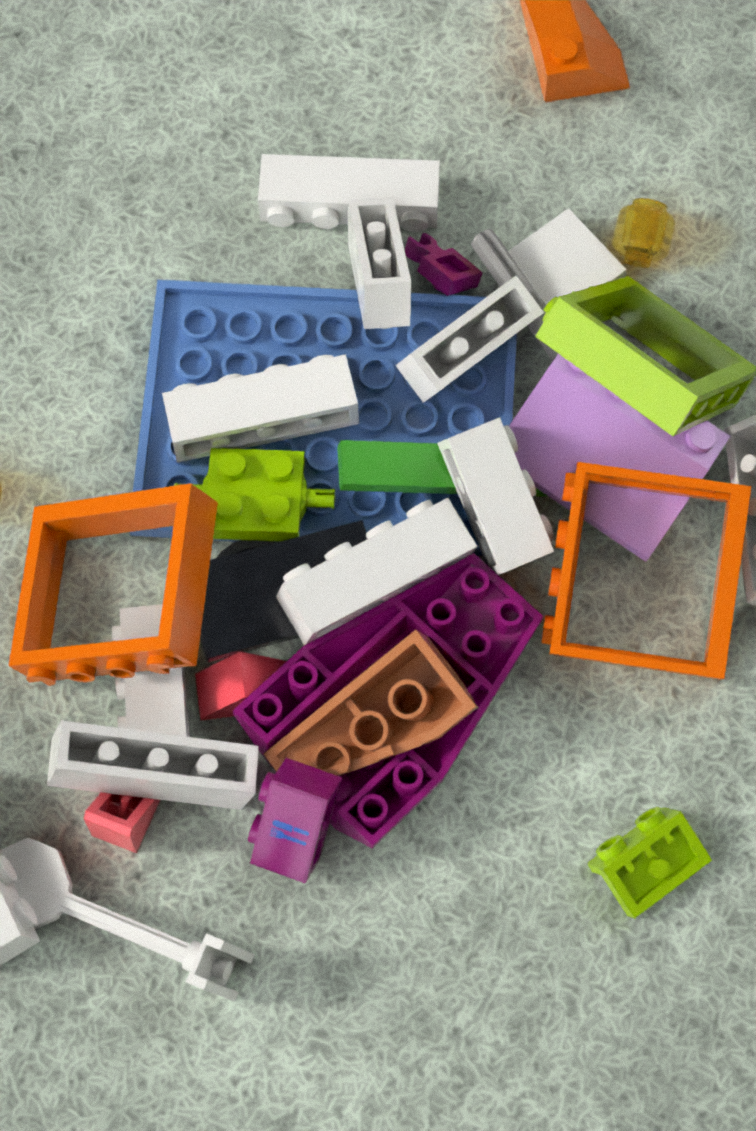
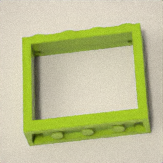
[535,276,756,437]

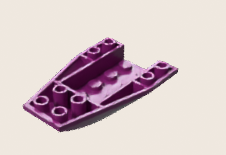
[233,553,543,849]

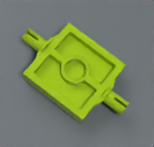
[174,448,335,541]

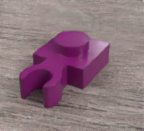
[404,233,483,296]

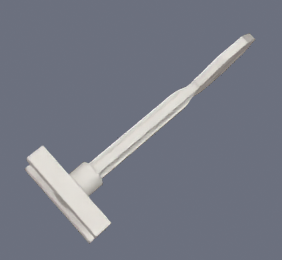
[0,837,255,1002]

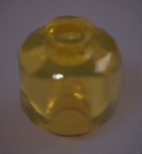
[612,198,675,268]

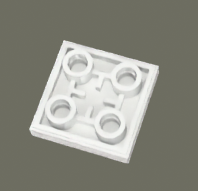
[508,208,627,305]

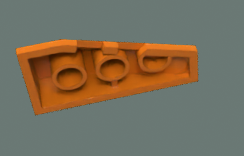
[520,0,630,102]

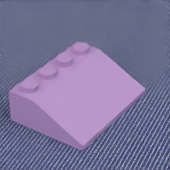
[509,354,730,562]

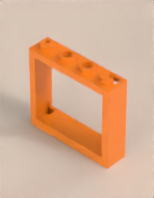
[541,462,751,680]
[9,483,218,686]

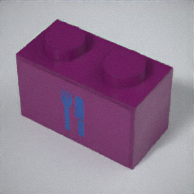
[248,758,342,884]

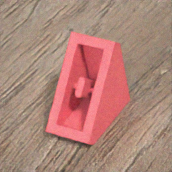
[195,651,286,721]
[84,793,160,853]

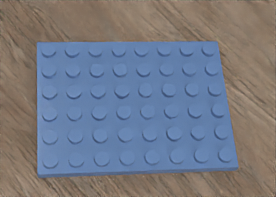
[130,280,517,556]

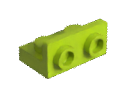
[587,807,712,919]

